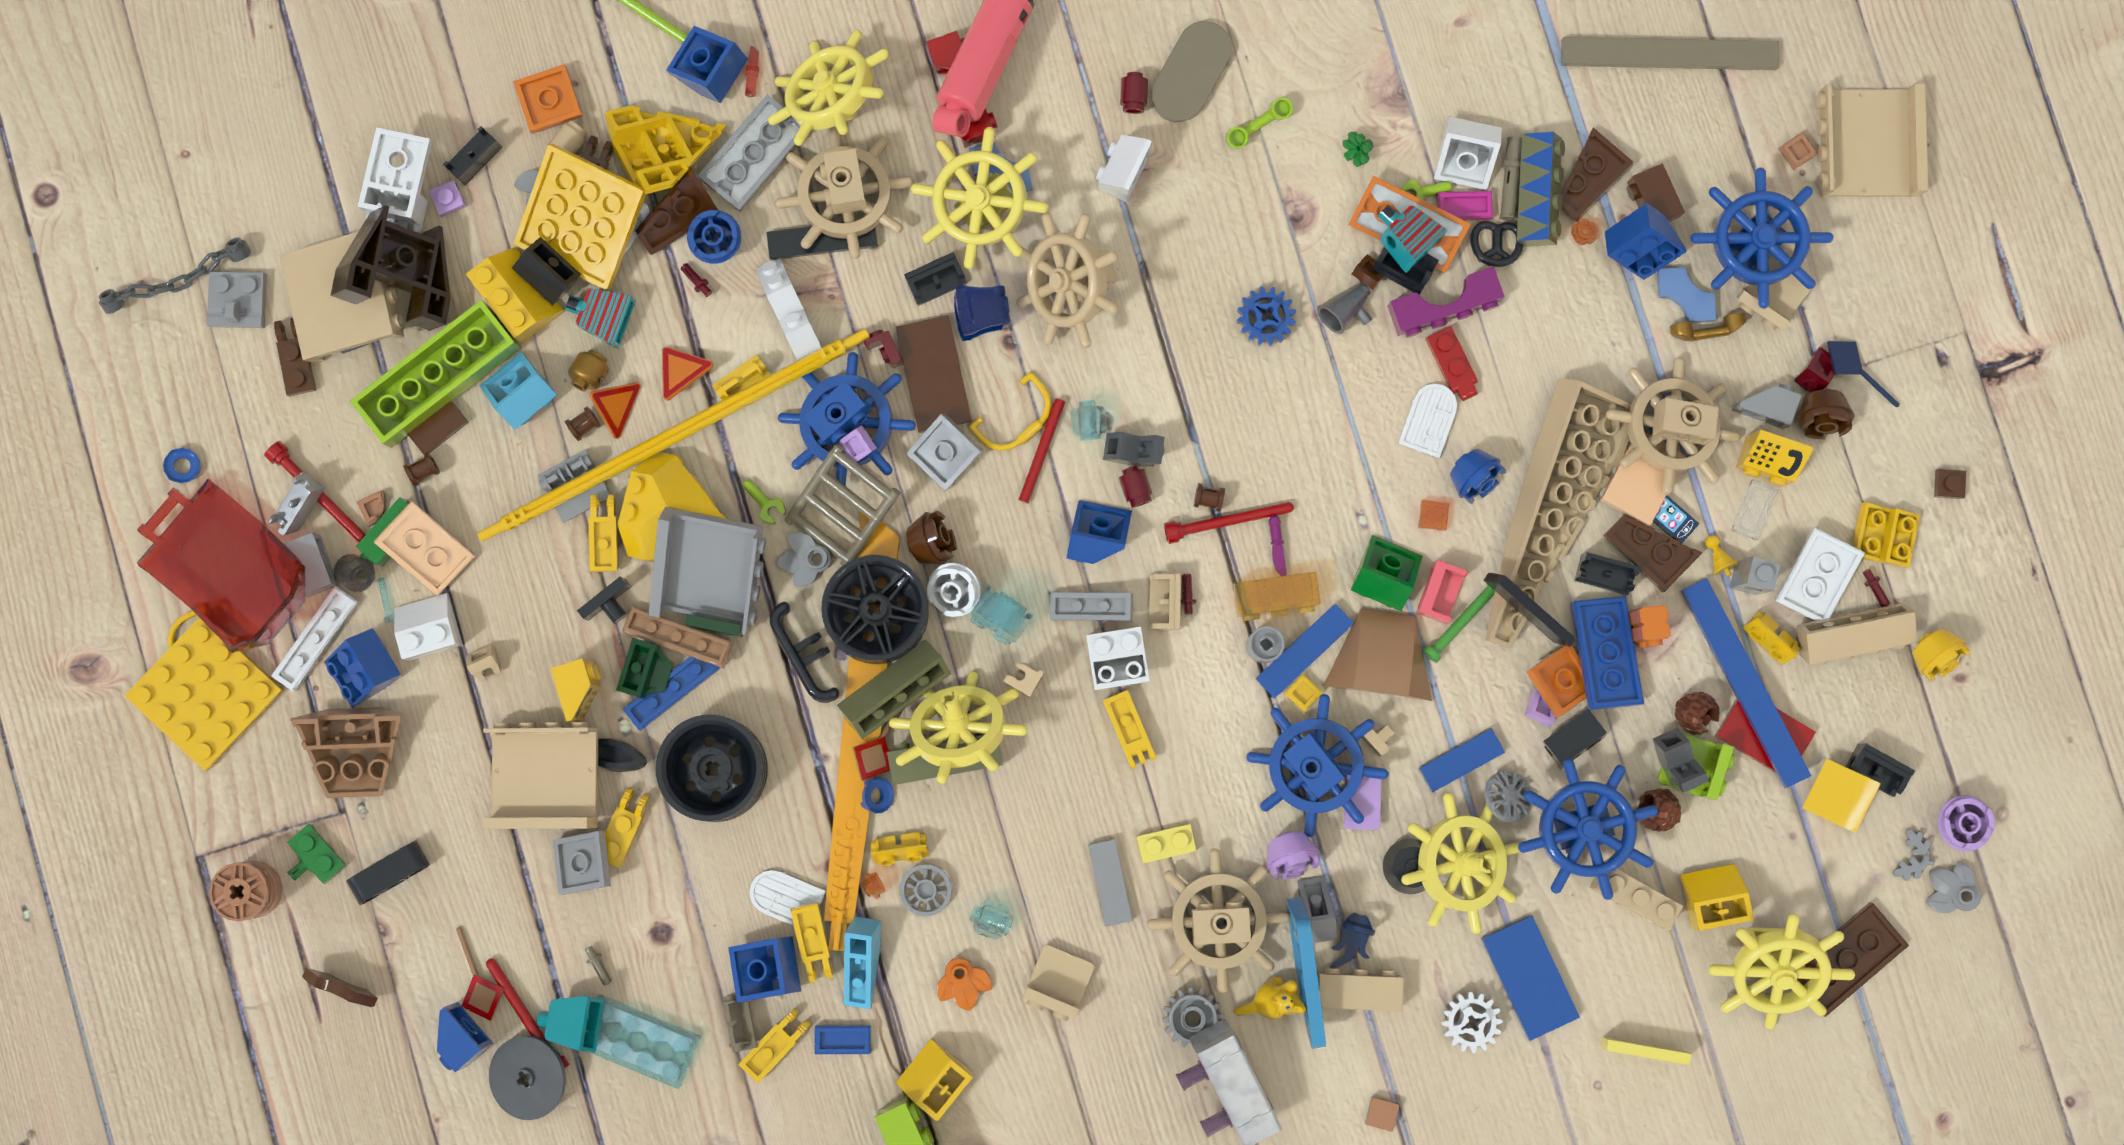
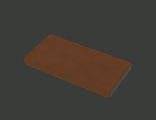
[896,315,972,433]
[1797,902,1909,1017]

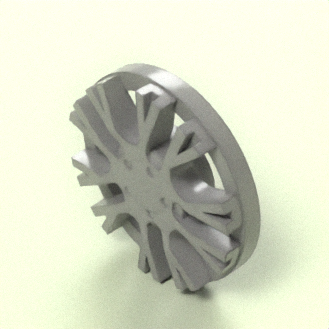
[1485,770,1531,823]
[900,864,952,916]

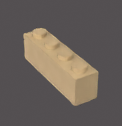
[1797,603,1918,666]

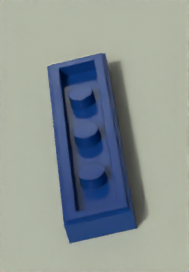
[1255,604,1354,698]
[623,657,727,731]

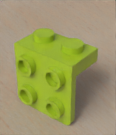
[1658,733,1735,800]

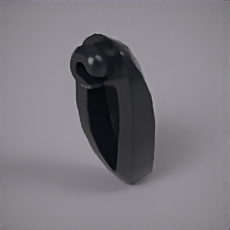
[598,738,647,772]

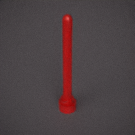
[264,441,366,542]
[1164,502,1294,544]
[486,958,570,1068]

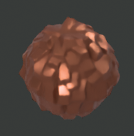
[1675,692,1720,736]
[1636,788,1682,832]

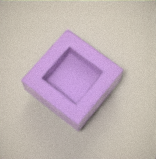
[429,180,466,217]
[839,425,877,462]
[1525,689,1555,727]

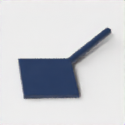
[1827,341,1900,407]

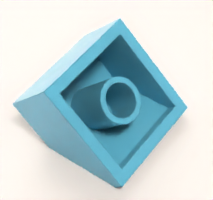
[480,351,557,430]

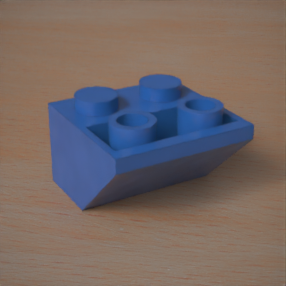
[1605,203,1686,280]
[324,628,401,708]

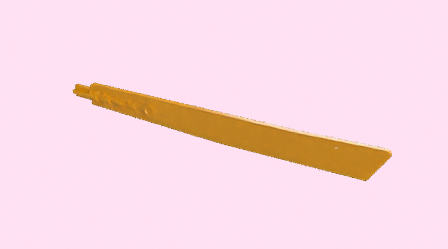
[824,512,900,951]

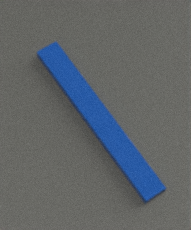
[1680,578,1812,789]

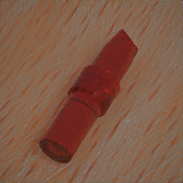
[745,45,759,97]

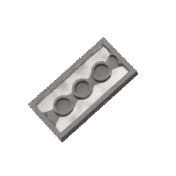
[698,94,800,212]

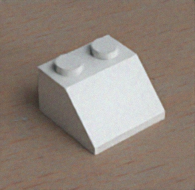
[1434,116,1502,190]
[1096,135,1152,202]
[394,593,463,661]

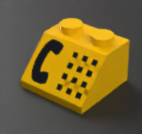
[1736,429,1814,487]
[550,658,602,722]

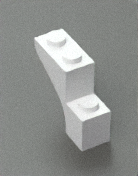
[756,258,821,360]

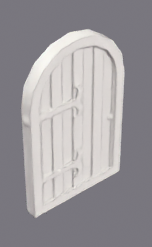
[1398,383,1457,459]
[749,870,826,926]

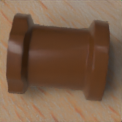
[564,406,601,442]
[403,453,440,487]
[1194,483,1225,511]

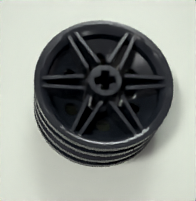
[821,555,929,664]
[656,714,768,822]

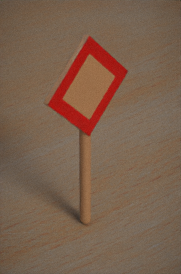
[853,714,898,781]
[456,927,505,1021]

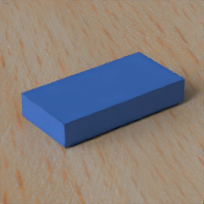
[815,1025,871,1054]

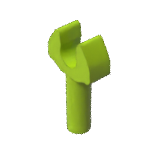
[1400,180,1451,200]
[742,479,786,525]

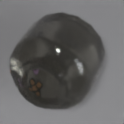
[333,554,375,592]

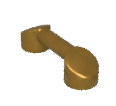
[1670,312,1747,342]

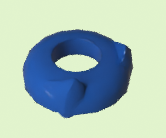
[163,448,200,483]
[861,778,894,814]

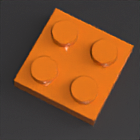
[513,64,583,134]
[1526,645,1586,718]

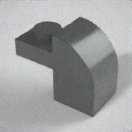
[1103,432,1165,467]
[1653,728,1709,793]

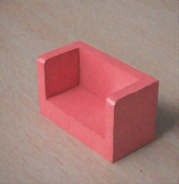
[1416,560,1468,624]

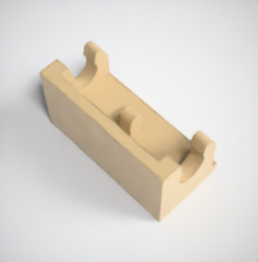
[1149,574,1181,630]
[1003,664,1044,698]

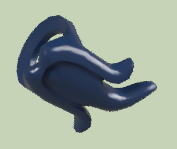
[1330,912,1376,968]

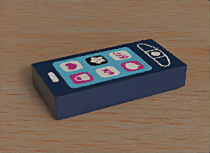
[1653,495,1700,544]

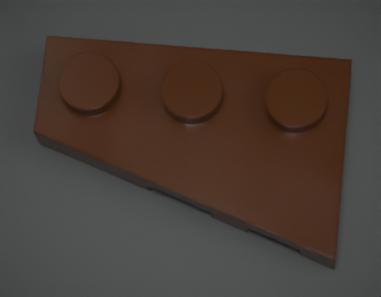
[1561,127,1633,222]
[635,167,718,255]
[1603,515,1702,593]

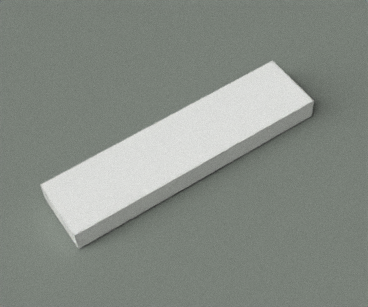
[271,586,360,692]

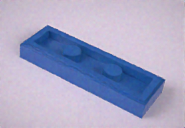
[1419,728,1505,792]

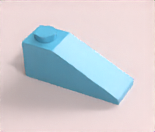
[844,916,881,1009]

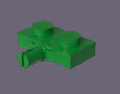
[287,824,347,884]

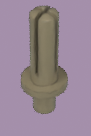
[585,946,612,985]

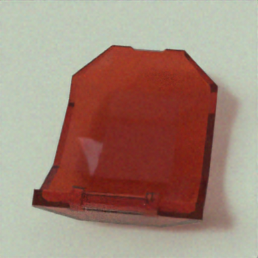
[137,478,306,653]

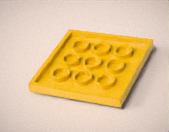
[513,144,646,291]
[124,615,284,771]

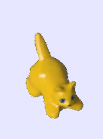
[1234,976,1306,1019]

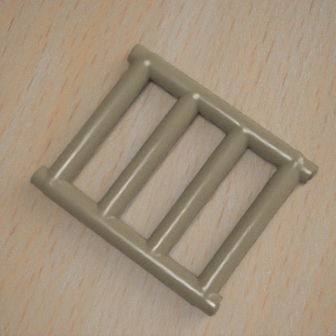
[784,443,900,566]

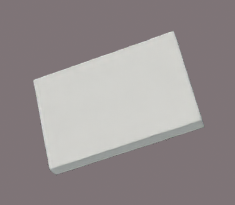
[1774,527,1865,621]

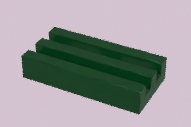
[685,614,743,637]

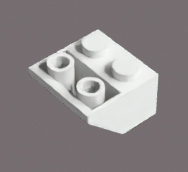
[1086,627,1150,690]

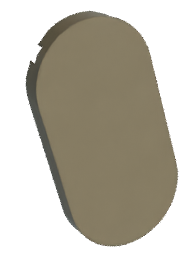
[1152,21,1232,123]

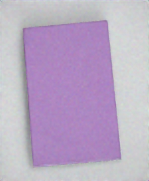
[1344,775,1381,830]

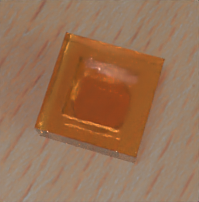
[1418,500,1450,531]

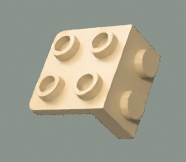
[1736,254,1811,331]
[1023,945,1094,1021]

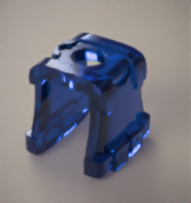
[954,285,1011,342]

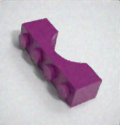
[1387,266,1505,338]

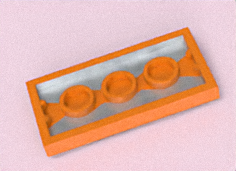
[1348,176,1471,273]

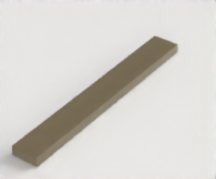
[1561,37,1779,70]

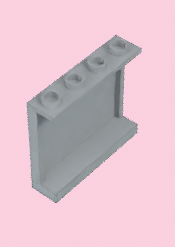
[649,507,766,635]

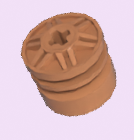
[209,861,283,922]

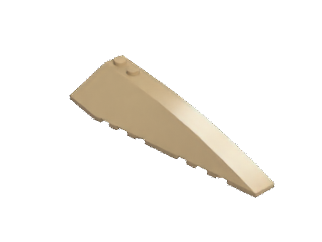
[1486,378,1631,649]

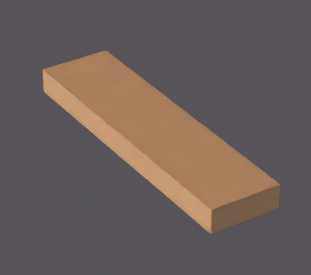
[622,606,734,669]

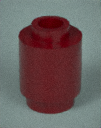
[1120,72,1148,114]
[1119,466,1153,508]

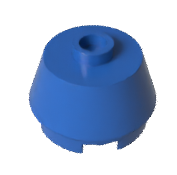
[687,210,741,264]
[1450,449,1506,504]

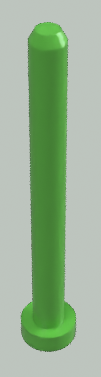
[1422,585,1495,663]

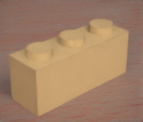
[1589,869,1683,931]
[1317,967,1404,1012]

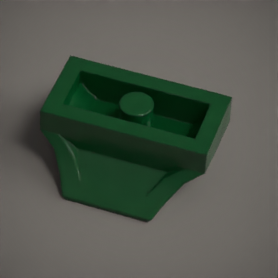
[616,638,673,699]

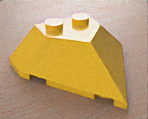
[605,105,727,194]
[617,452,727,562]

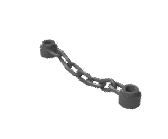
[99,237,251,314]

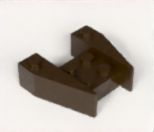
[330,205,451,331]

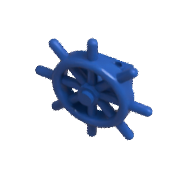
[1690,167,1834,309]
[778,352,916,486]
[1246,694,1389,837]
[1518,759,1658,900]

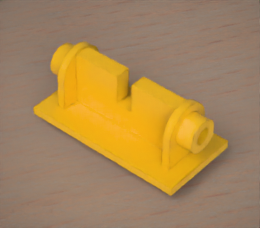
[712,354,771,400]
[1742,610,1800,665]
[871,832,929,866]

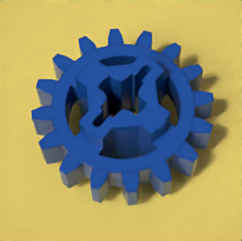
[1237,287,1296,347]

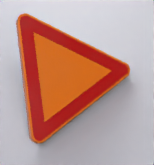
[662,347,714,401]
[589,382,640,439]

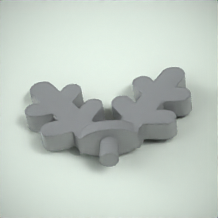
[1892,829,1935,881]

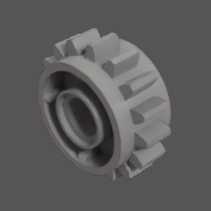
[1162,987,1223,1049]

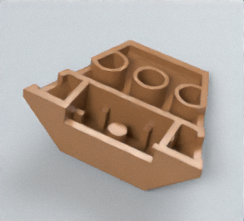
[1323,608,1432,701]
[290,707,402,798]

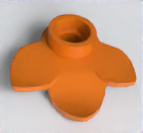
[937,957,992,1011]

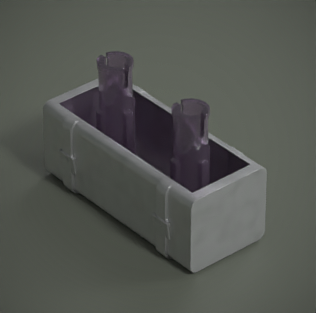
[1175,1019,1282,1145]

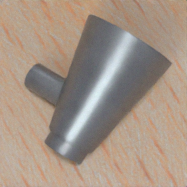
[1317,282,1372,334]

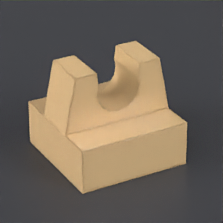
[466,644,500,682]
[1362,725,1394,756]

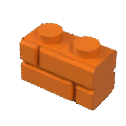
[1629,605,1671,648]

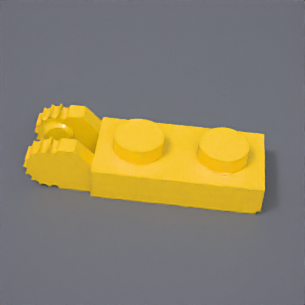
[588,494,618,572]
[605,787,650,868]
[790,902,833,983]
[738,1008,811,1083]

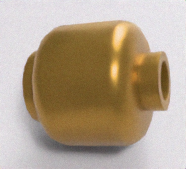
[568,350,609,392]

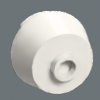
[927,563,980,617]

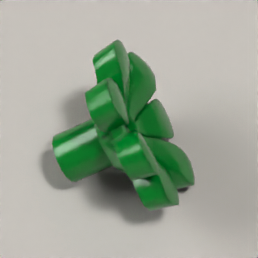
[1342,131,1373,167]

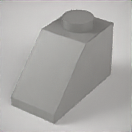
[1732,384,1802,429]
[1297,876,1337,943]

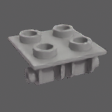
[537,449,611,523]

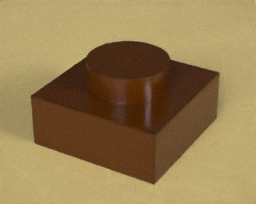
[1351,254,1385,290]
[1934,469,1966,499]

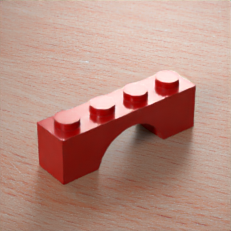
[926,31,997,148]

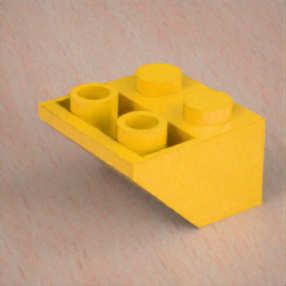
[1680,864,1754,931]
[896,1038,974,1122]

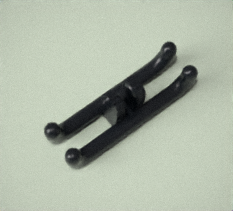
[770,602,840,703]

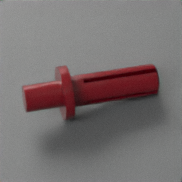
[680,263,712,297]
[1863,569,1890,607]
[1181,573,1196,615]

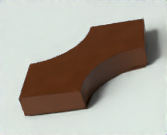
[302,968,378,1007]

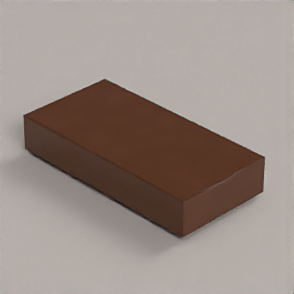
[407,401,469,455]

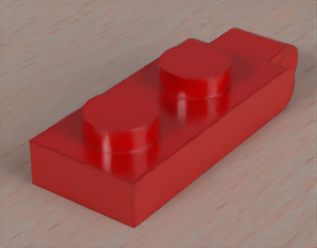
[1425,326,1478,401]

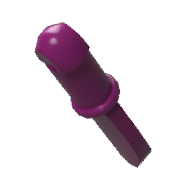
[1268,515,1287,577]

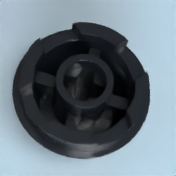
[1383,839,1438,894]

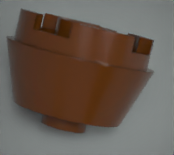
[1797,389,1855,439]
[906,511,957,564]

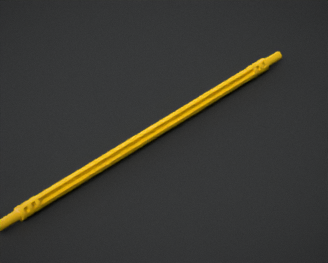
[477,328,870,542]

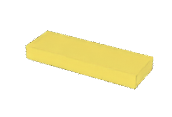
[1601,1037,1692,1065]

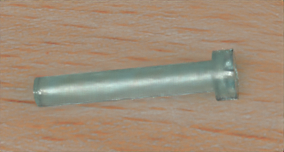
[378,578,394,623]

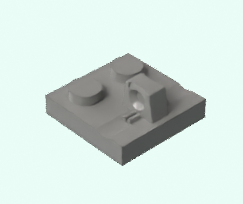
[207,272,267,328]
[906,413,983,491]
[553,831,611,895]

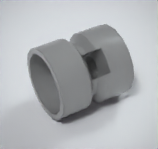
[1246,626,1284,663]

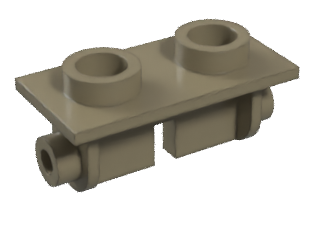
[721,995,758,1053]

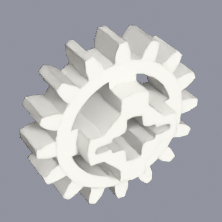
[1440,991,1503,1053]

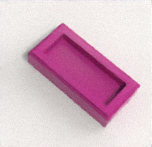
[1437,191,1493,220]

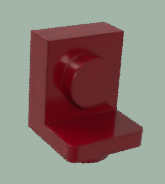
[864,330,904,368]
[1794,347,1835,393]

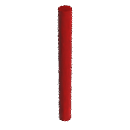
[1018,398,1066,504]

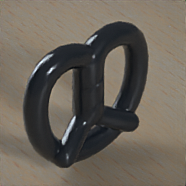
[1470,221,1524,267]

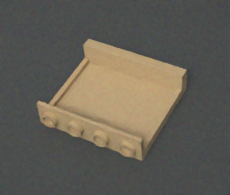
[279,231,405,363]

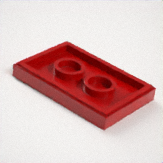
[1715,698,1816,773]

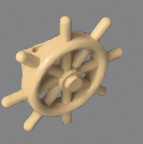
[775,127,914,259]
[1016,212,1118,348]
[1606,357,1741,495]
[1147,848,1290,994]

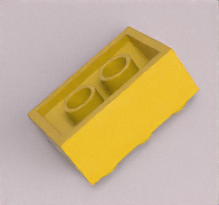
[466,247,565,344]

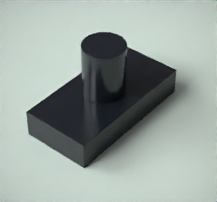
[577,576,631,624]

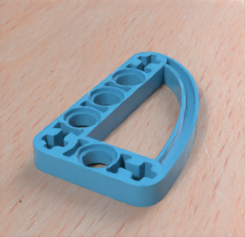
[1286,897,1326,1049]

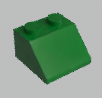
[1351,535,1422,611]

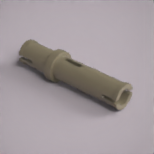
[1499,136,1522,221]

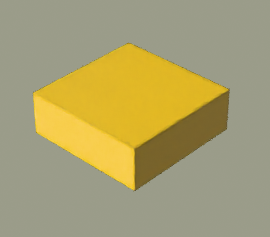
[1284,674,1323,713]

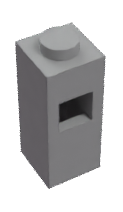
[1729,556,1781,595]

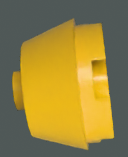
[1912,628,1971,682]

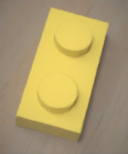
[1136,824,1197,863]

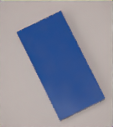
[1571,596,1644,711]
[1481,915,1580,1041]

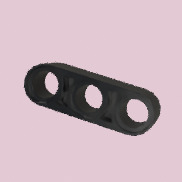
[346,841,430,905]

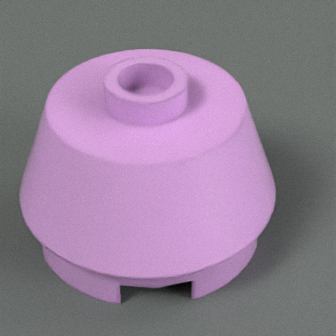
[1938,795,1995,851]
[1267,831,1320,880]

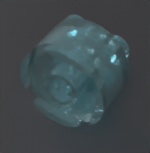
[970,585,1034,645]

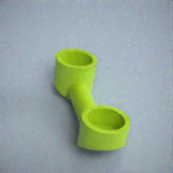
[1225,97,1293,149]

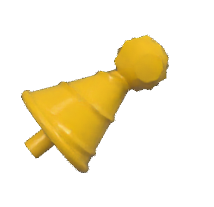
[1705,535,1739,577]

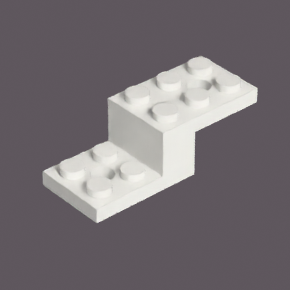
[358,127,433,233]

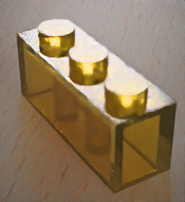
[1233,572,1321,621]

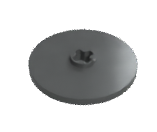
[489,1035,566,1120]

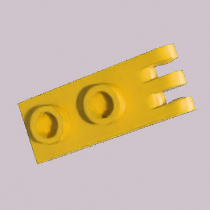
[1102,690,1157,769]

